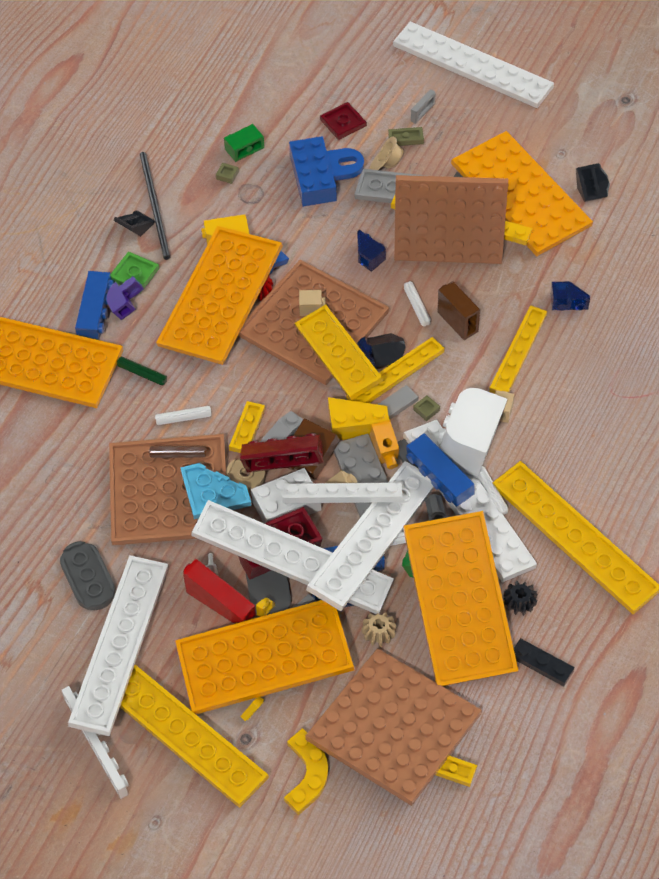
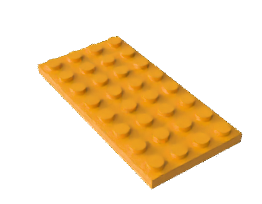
[451,131,593,257]
[156,226,283,365]
[0,317,123,408]
[403,511,518,686]
[175,600,355,714]

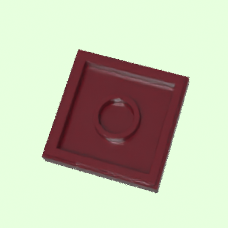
[320,102,367,140]

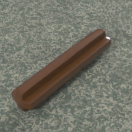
[149,446,207,458]

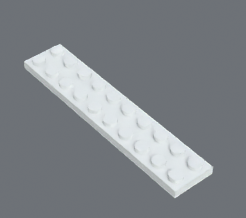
[393,21,554,108]
[403,420,537,582]
[306,461,434,611]
[191,500,394,614]
[68,555,168,736]

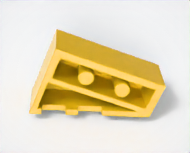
[328,397,389,440]

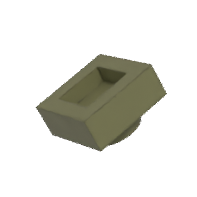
[216,163,239,184]
[413,395,440,421]

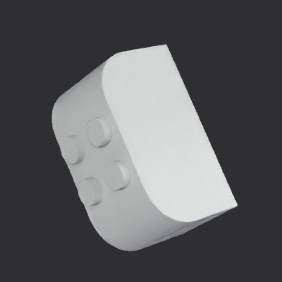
[439,388,507,477]

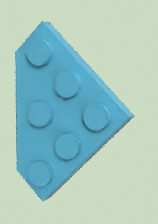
[180,463,251,519]

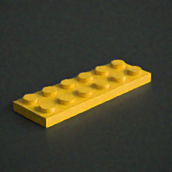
[295,304,383,400]

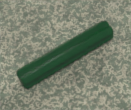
[117,356,167,386]

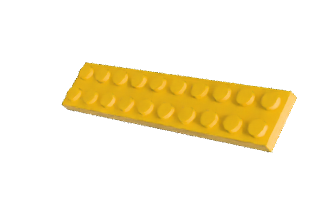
[492,461,659,614]
[120,665,269,808]

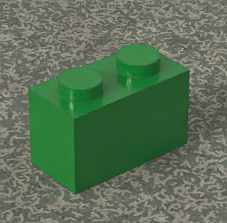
[224,124,265,162]

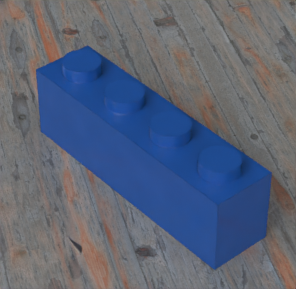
[75,271,114,340]
[406,433,475,507]

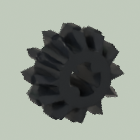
[503,581,538,616]

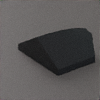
[576,163,610,202]
[114,210,155,237]
[367,333,406,369]

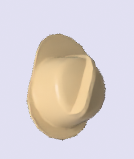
[370,136,404,170]

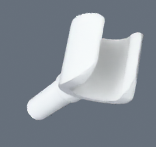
[206,553,218,575]

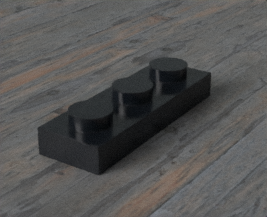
[514,638,575,687]

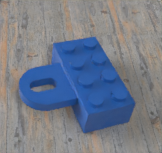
[289,136,364,207]

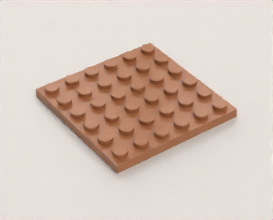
[394,175,508,264]
[238,260,389,385]
[109,434,227,546]
[306,648,482,806]

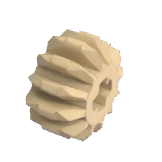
[362,612,396,647]

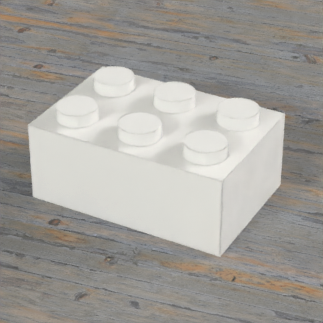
[251,468,321,523]

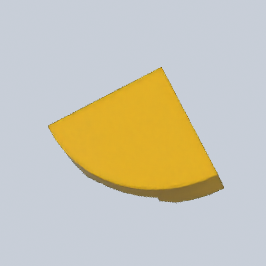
[256,598,275,617]
[240,697,264,721]

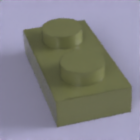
[388,127,424,146]

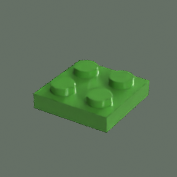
[110,251,159,294]

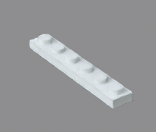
[283,483,402,503]
[62,686,129,799]

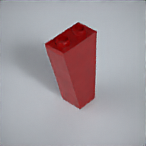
[183,558,256,624]

